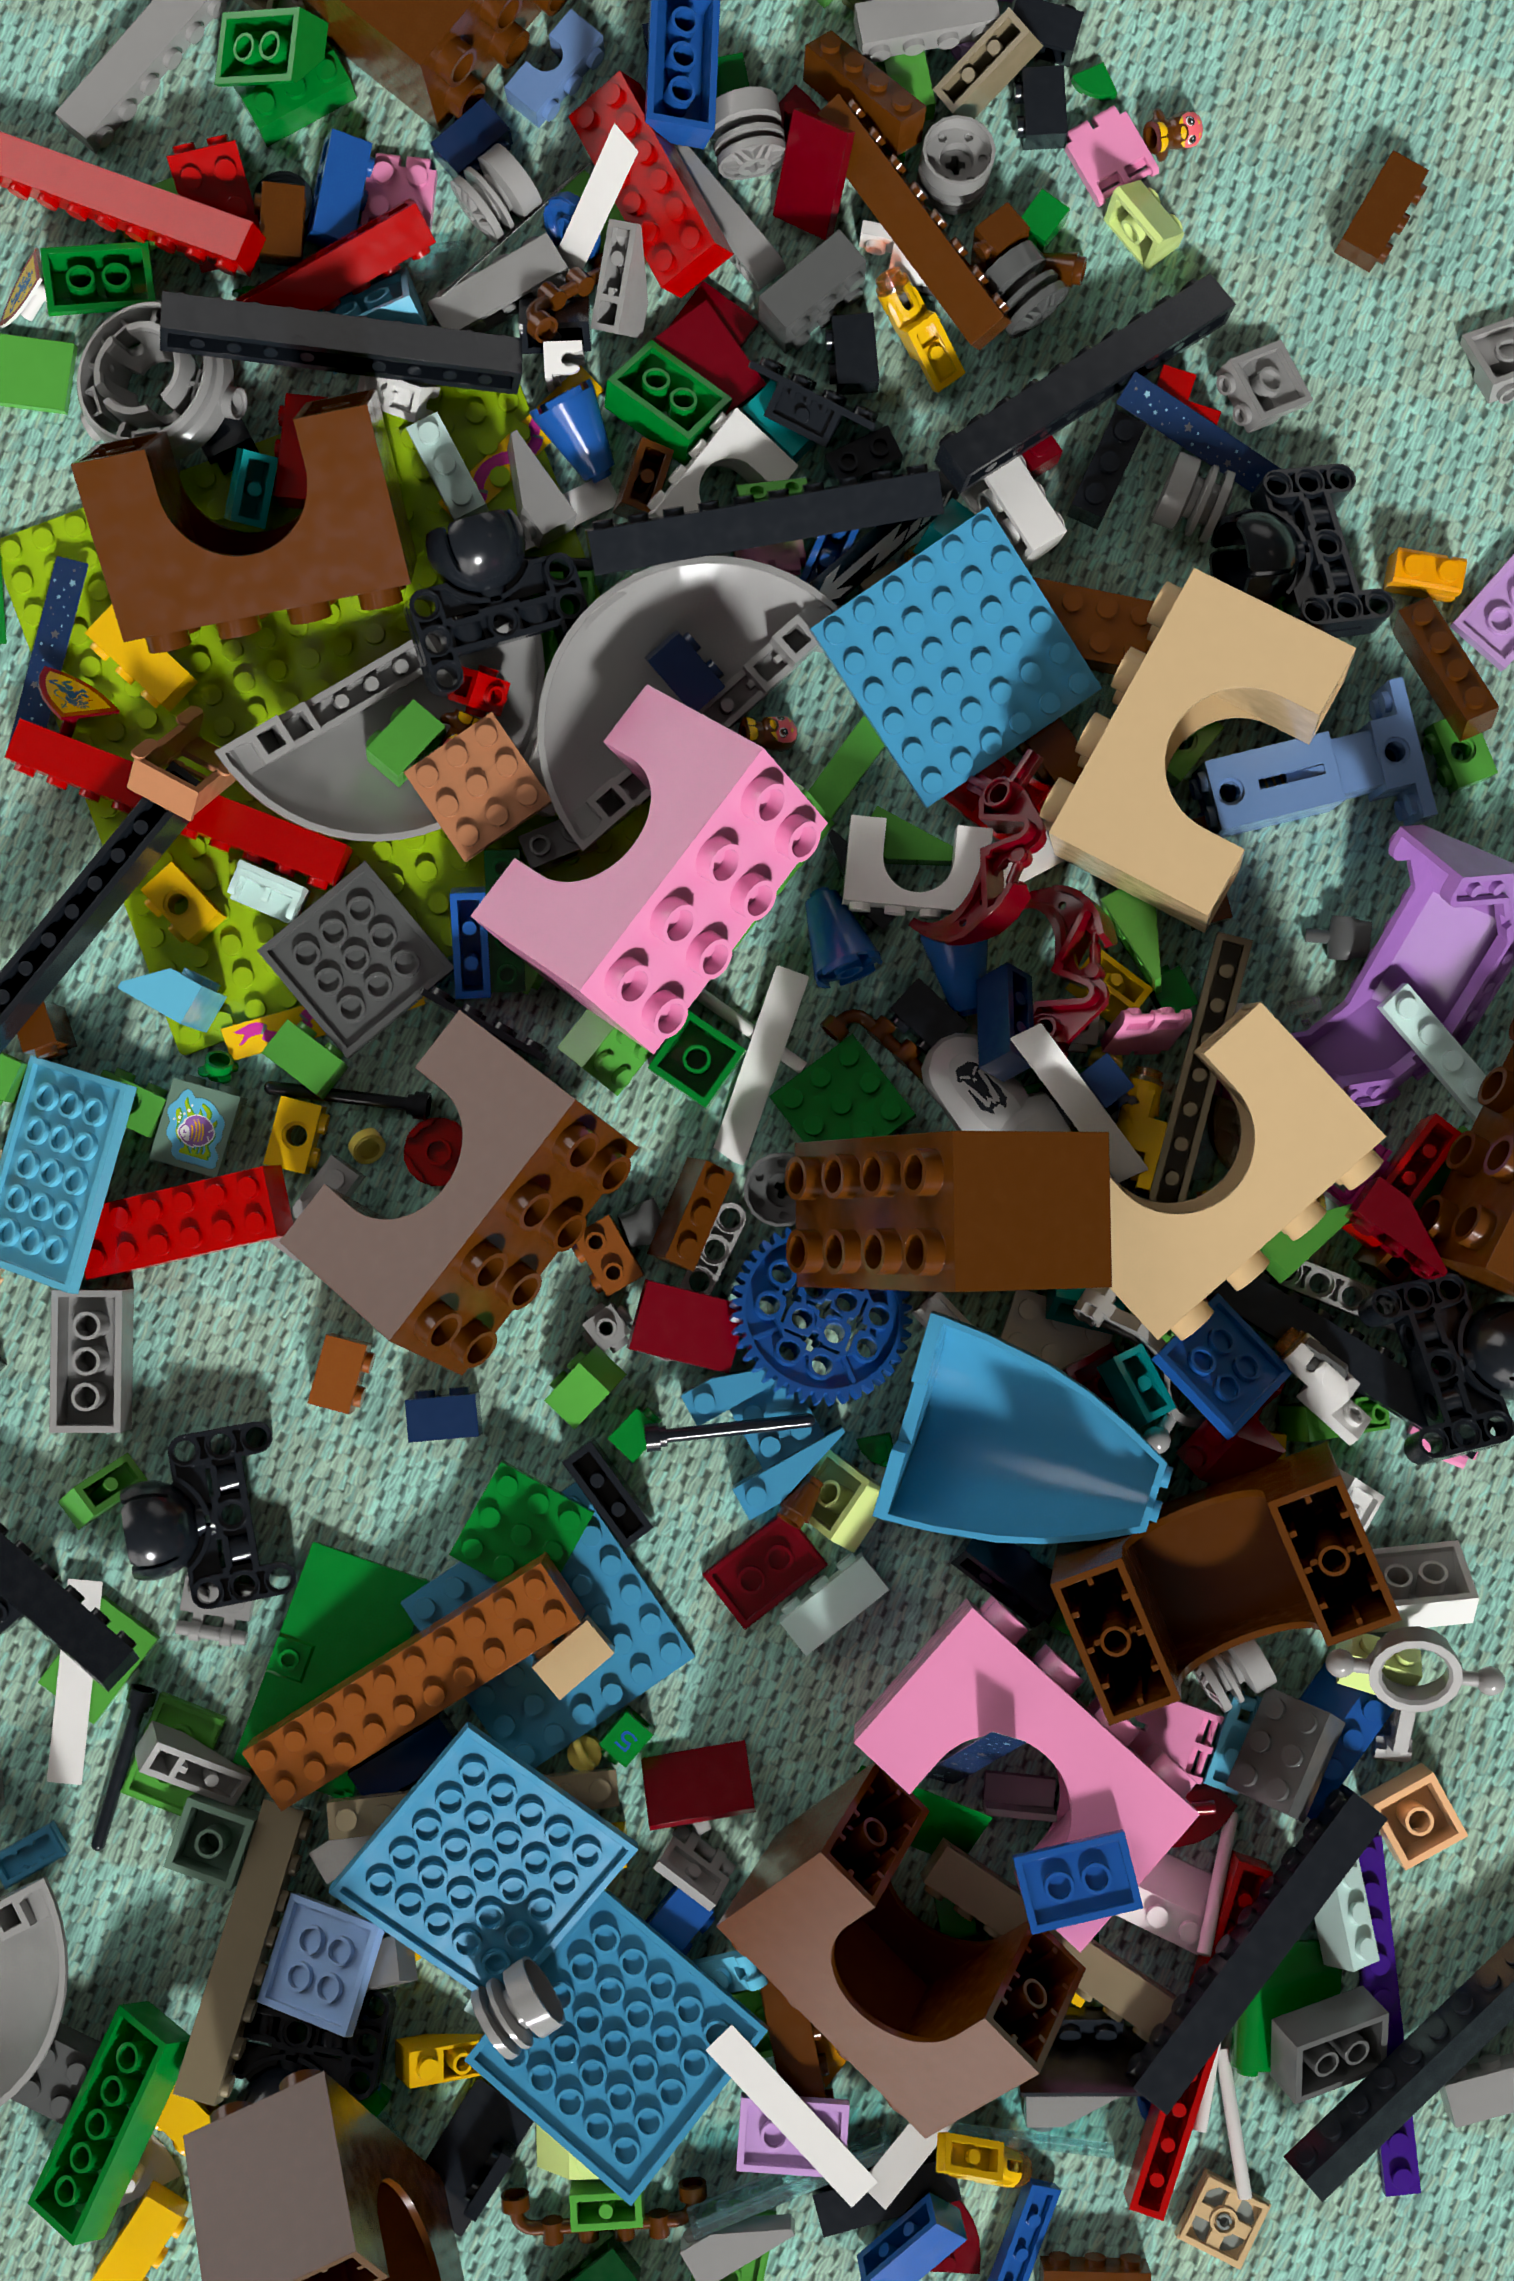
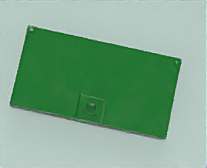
[232,1541,430,1798]

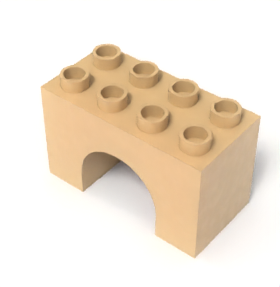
[1039,568,1356,933]
[1109,1002,1387,1341]

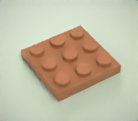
[404,712,552,862]

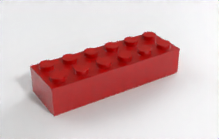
[568,70,734,298]
[84,1165,293,1280]

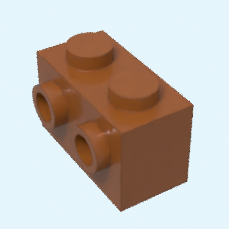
[572,1215,645,1297]
[307,1333,375,1414]

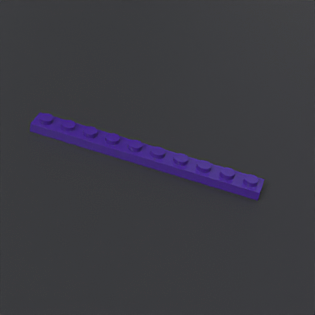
[1358,1833,1421,2197]

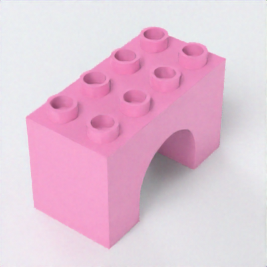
[471,684,828,1054]
[854,1595,1200,1953]

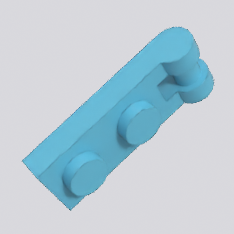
[1202,1690,1263,1795]
[691,1950,769,1993]

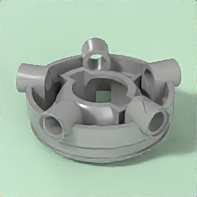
[77,301,248,475]

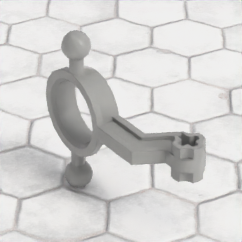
[1073,1287,1207,1454]
[1325,1626,1506,1762]

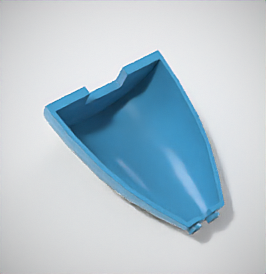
[872,1311,1173,1544]

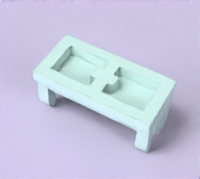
[227,859,311,924]

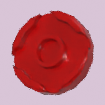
[403,1118,463,1186]

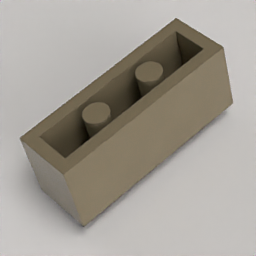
[932,7,1043,119]

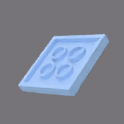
[257,1893,385,2037]

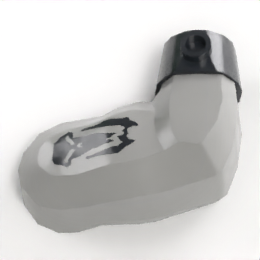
[921,1033,1079,1132]

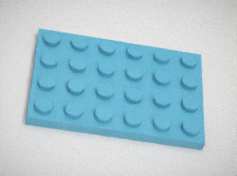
[0,1055,137,1294]

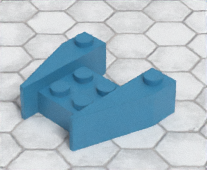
[681,1369,845,1520]

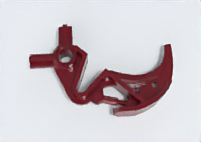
[908,749,1047,946]
[1024,885,1118,1057]

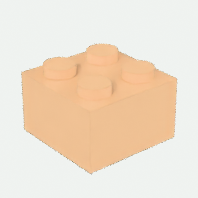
[1360,1763,1468,1870]

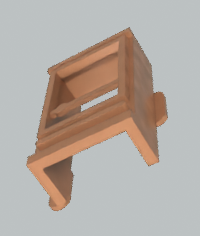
[127,706,236,822]

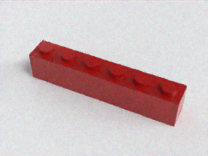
[234,199,436,311]

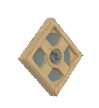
[1174,2168,1271,2270]

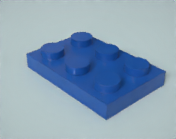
[1012,1829,1143,1935]

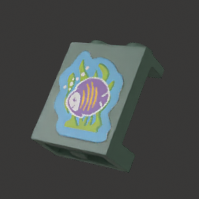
[149,1074,248,1177]

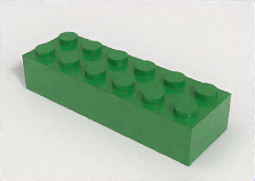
[28,2001,190,2246]

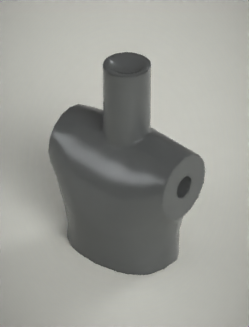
[1305,915,1372,960]
[617,1198,665,1249]

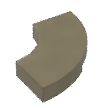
[1208,1095,1241,1170]

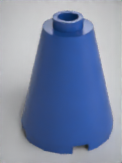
[529,378,615,484]
[805,887,883,989]
[920,922,988,1016]

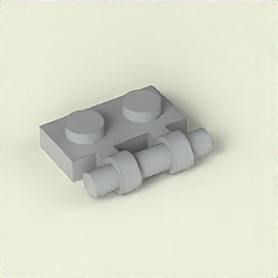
[175,1574,255,1647]
[653,1825,736,1912]

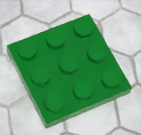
[769,1033,916,1142]
[449,1460,595,1582]

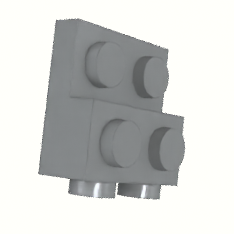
[1460,316,1514,404]
[1216,340,1313,434]

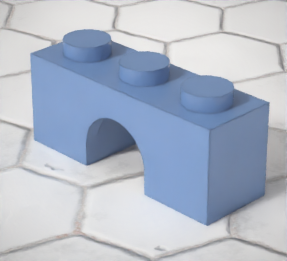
[504,9,605,128]

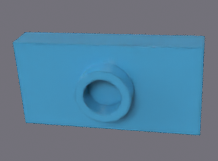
[0,1820,71,1889]

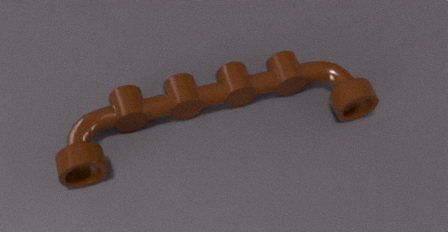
[526,253,647,343]
[820,1009,923,1084]
[501,2177,707,2246]

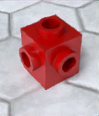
[448,665,511,718]

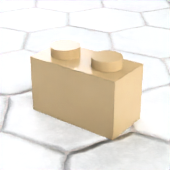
[532,1615,615,1700]

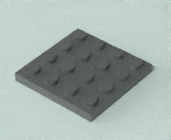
[257,861,454,1059]

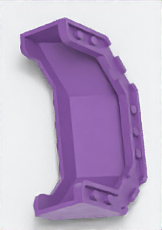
[1291,825,1514,1108]

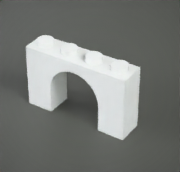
[647,408,798,556]
[842,815,993,922]

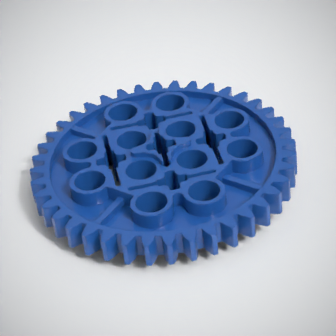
[729,1227,913,1406]

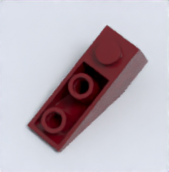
[1345,1176,1448,1280]

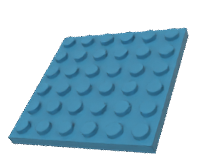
[809,507,1102,808]
[401,1481,695,1769]
[329,1721,639,1992]
[464,1888,769,2206]

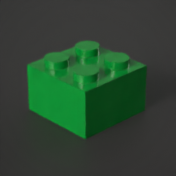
[648,1010,746,1110]

